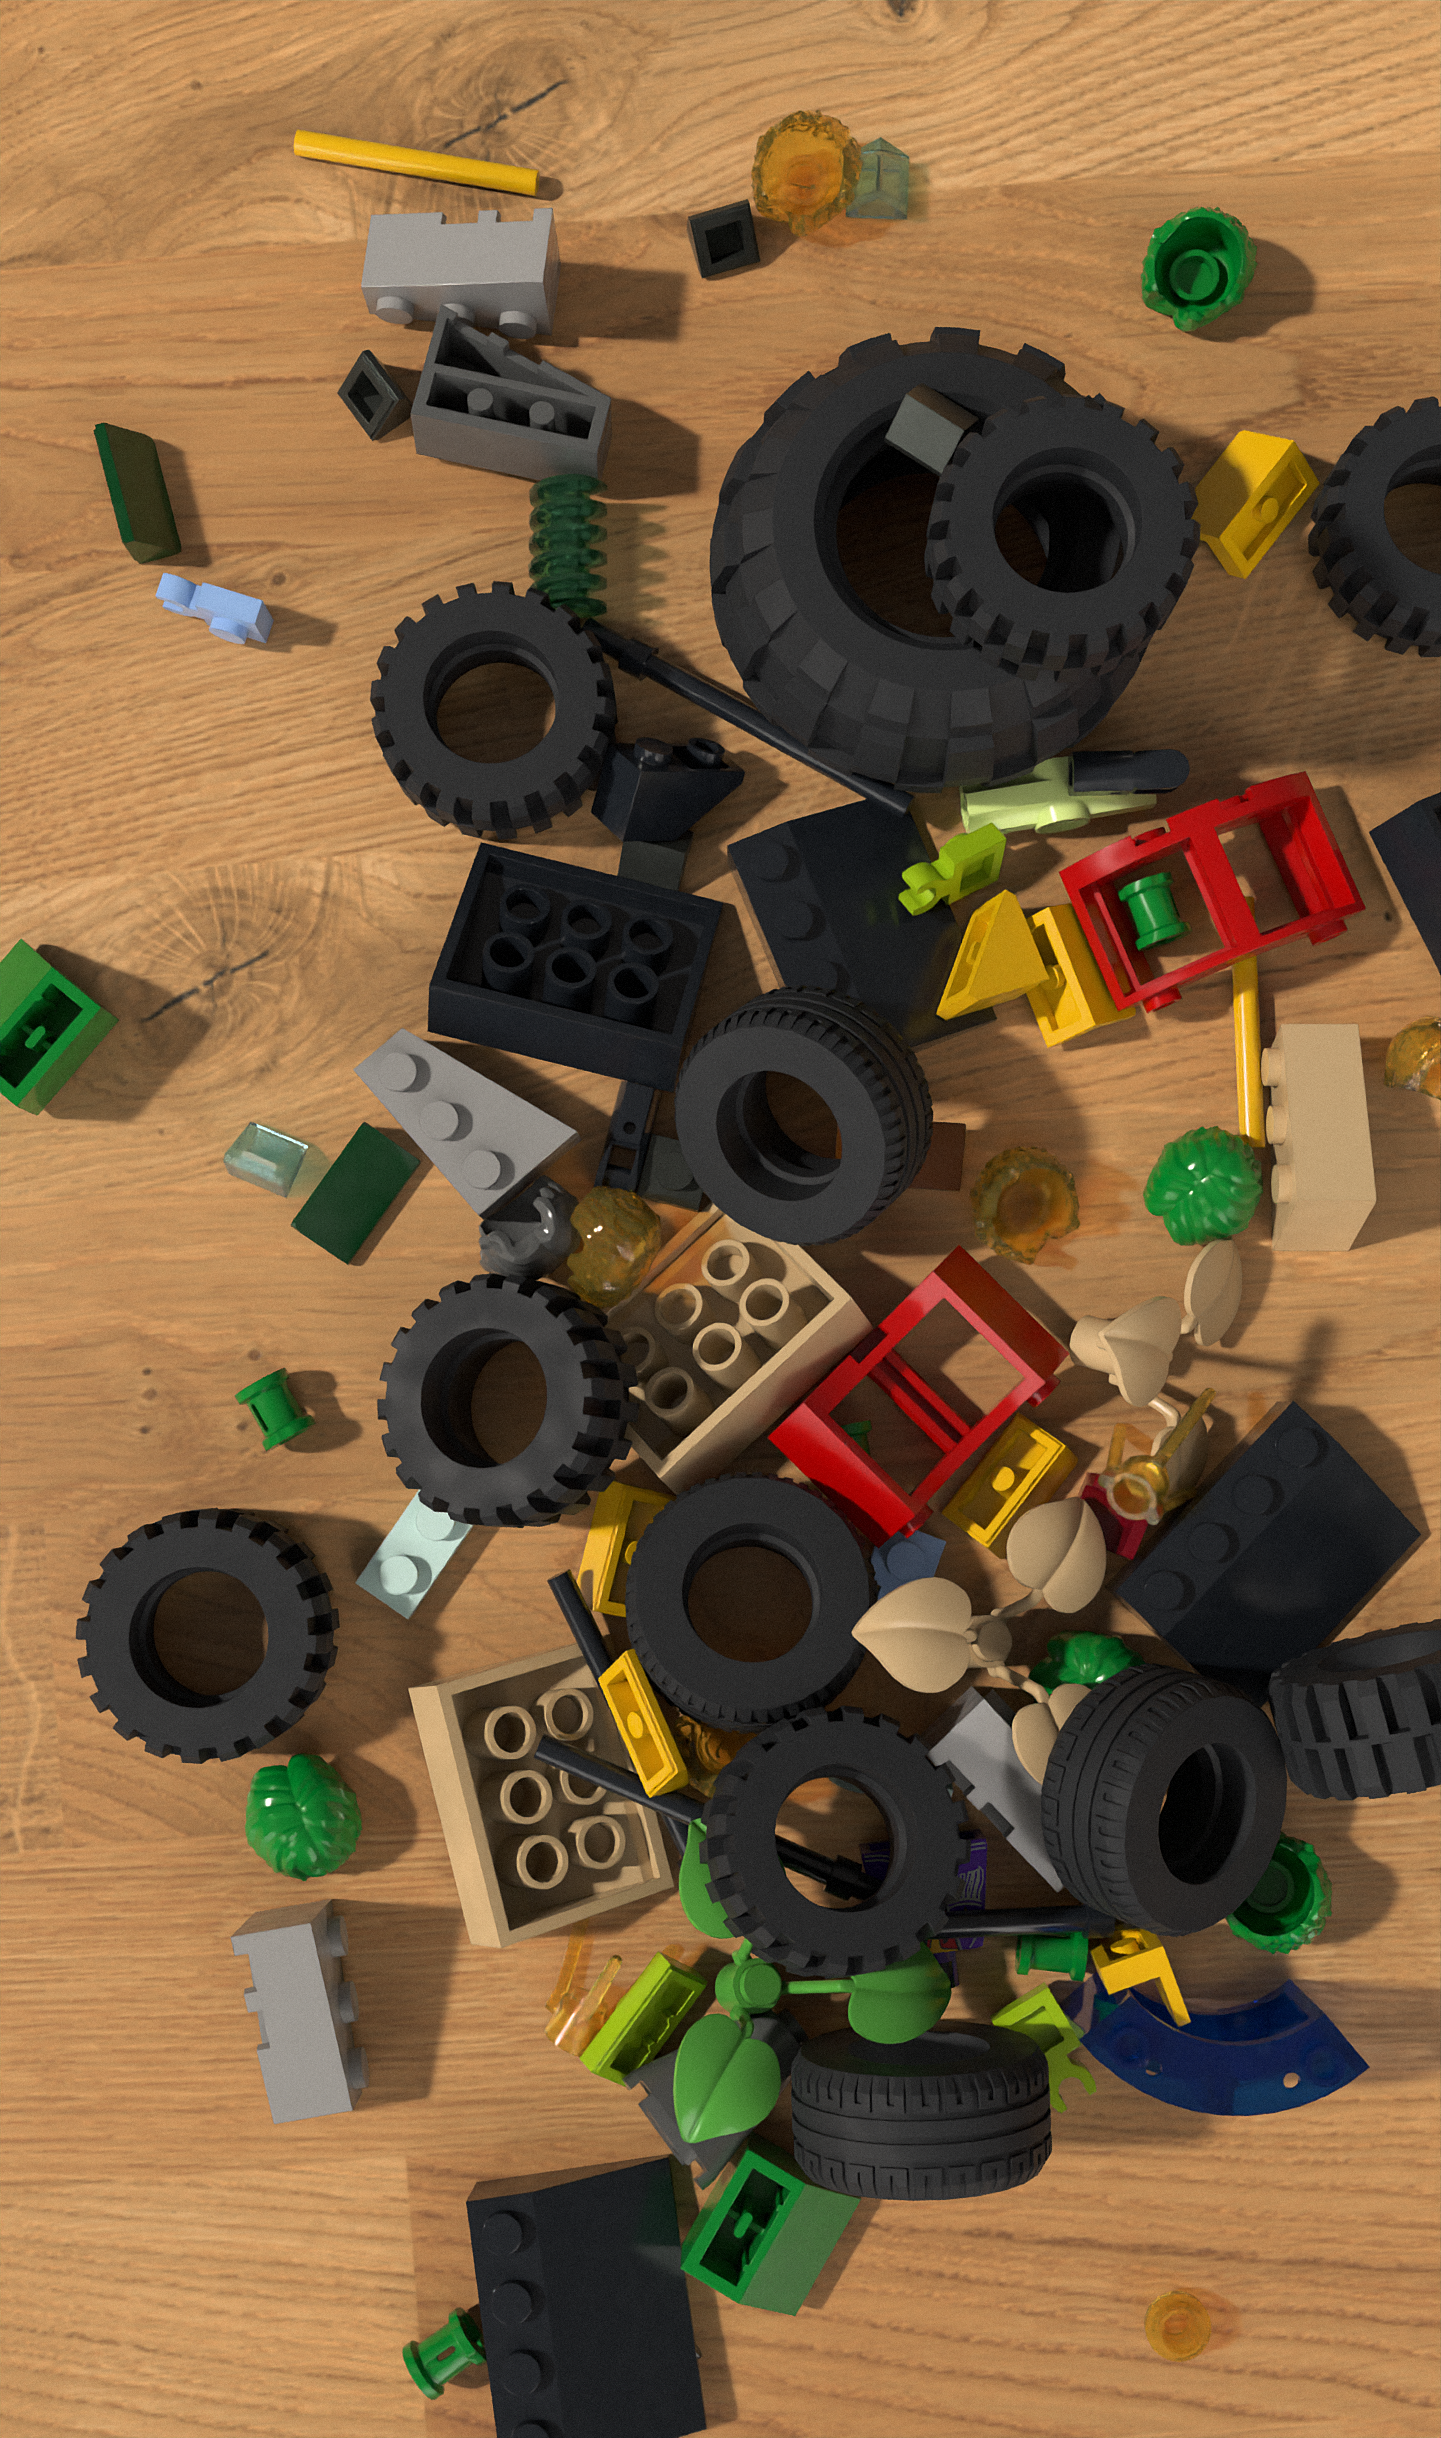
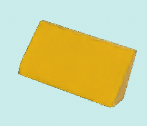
[941,1412,1078,1560]
[577,1481,677,1618]
[598,1649,689,1798]

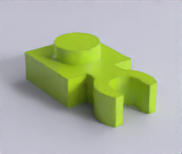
[898,822,1007,916]
[990,1982,1097,2113]

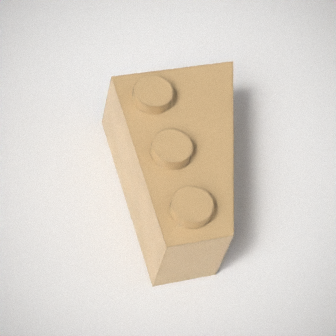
[1261,1024,1377,1251]

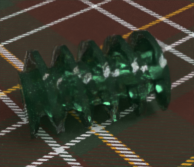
[528,473,608,618]

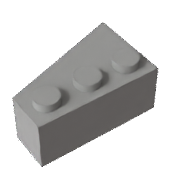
[361,208,561,339]
[353,1028,581,1220]
[920,1686,1064,1893]
[231,1899,369,2124]

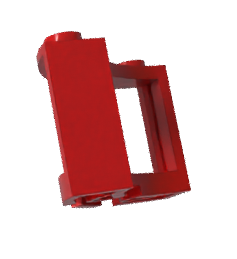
[1059,771,1366,1014]
[768,1245,1069,1549]

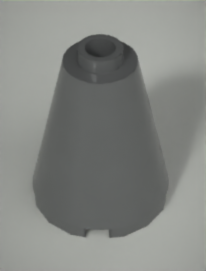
[622,2008,809,2190]

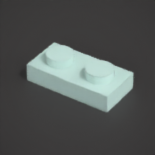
[355,1489,474,1619]

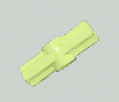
[959,752,1157,834]

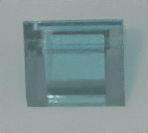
[846,137,909,220]
[223,1122,308,1198]

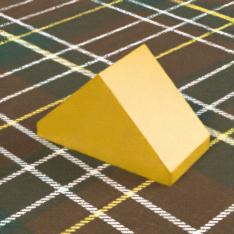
[936,889,1049,1020]

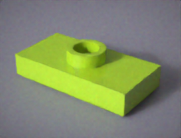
[579,1951,708,2087]

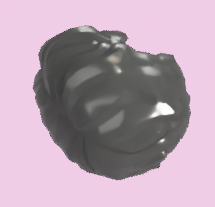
[478,1175,583,1280]

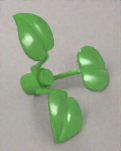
[673,1818,952,2143]

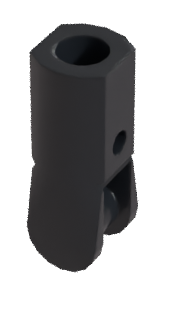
[1068,749,1190,796]
[593,1081,663,1202]

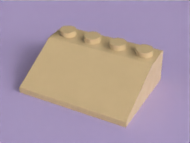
[598,1201,874,1495]
[408,1634,674,1948]

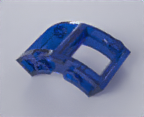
[1059,1972,1370,2116]

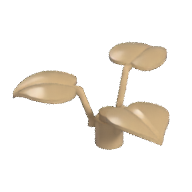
[1069,1236,1242,1522]
[852,1496,1107,1786]

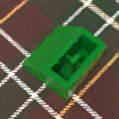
[0,939,119,1116]
[680,2131,861,2316]

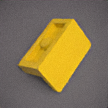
[1191,430,1320,579]
[1026,903,1136,1048]
[1088,1929,1191,2027]

